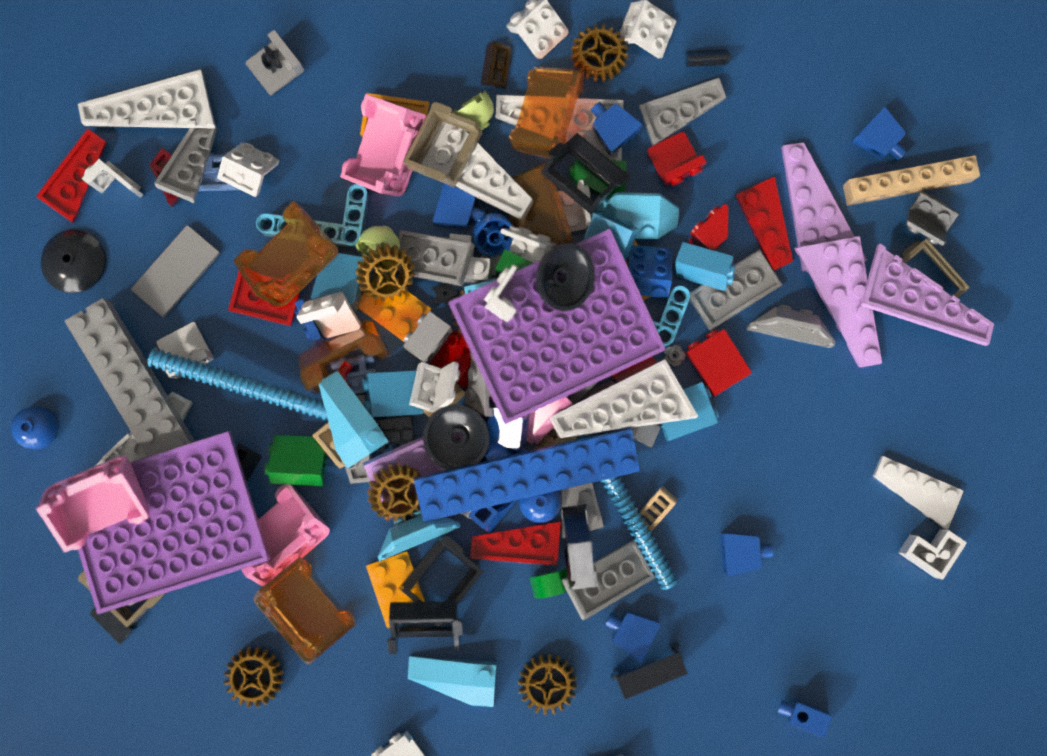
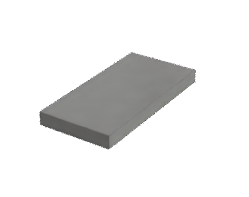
[130,225,221,318]
[396,230,475,286]
[690,249,783,331]
[561,540,655,620]

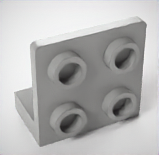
[245,30,304,95]

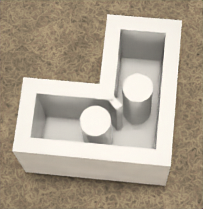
[449,234,493,283]
[898,529,967,579]

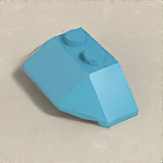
[594,192,679,239]
[378,510,462,561]

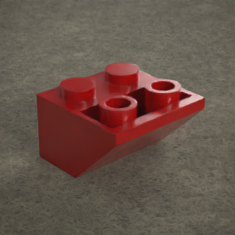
[688,204,728,251]

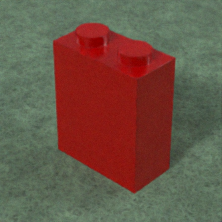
[685,329,752,397]

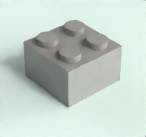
[403,311,453,364]

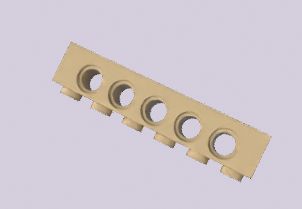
[843,155,980,206]

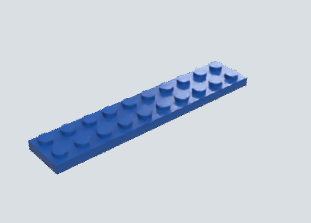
[414,428,640,522]

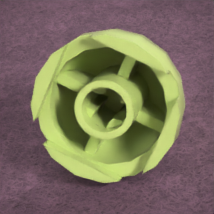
[452,91,494,130]
[356,226,400,262]

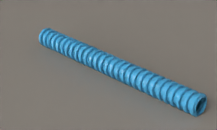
[148,348,328,420]
[577,433,679,590]

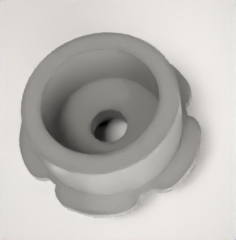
[664,345,685,366]

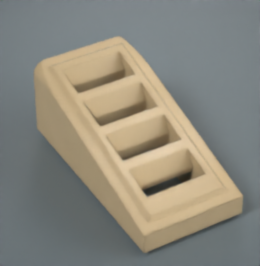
[639,486,678,531]

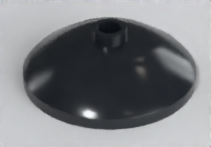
[41,230,106,293]
[536,243,595,311]
[423,404,490,470]

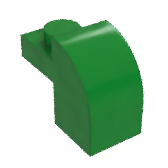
[529,568,568,599]

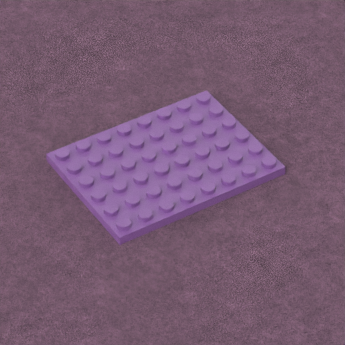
[448,229,666,425]
[78,431,270,614]

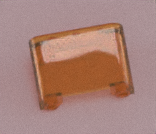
[509,66,585,162]
[508,163,574,244]
[233,201,338,307]
[298,320,391,395]
[253,557,356,665]

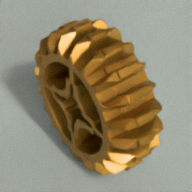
[571,24,628,82]
[355,243,415,302]
[367,462,422,522]
[224,647,284,708]
[518,654,578,715]

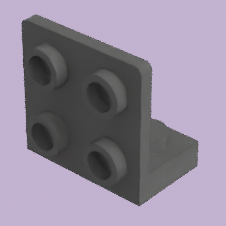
[906,191,959,246]

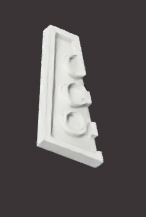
[873,456,963,530]

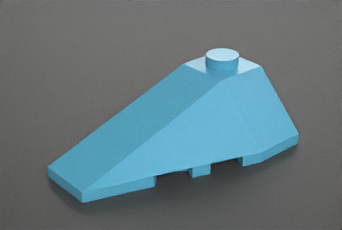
[318,371,388,468]
[408,656,497,707]

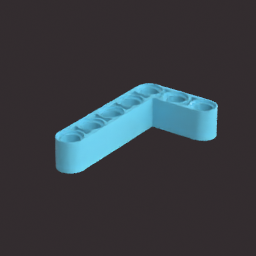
[256,184,369,249]
[652,286,690,347]

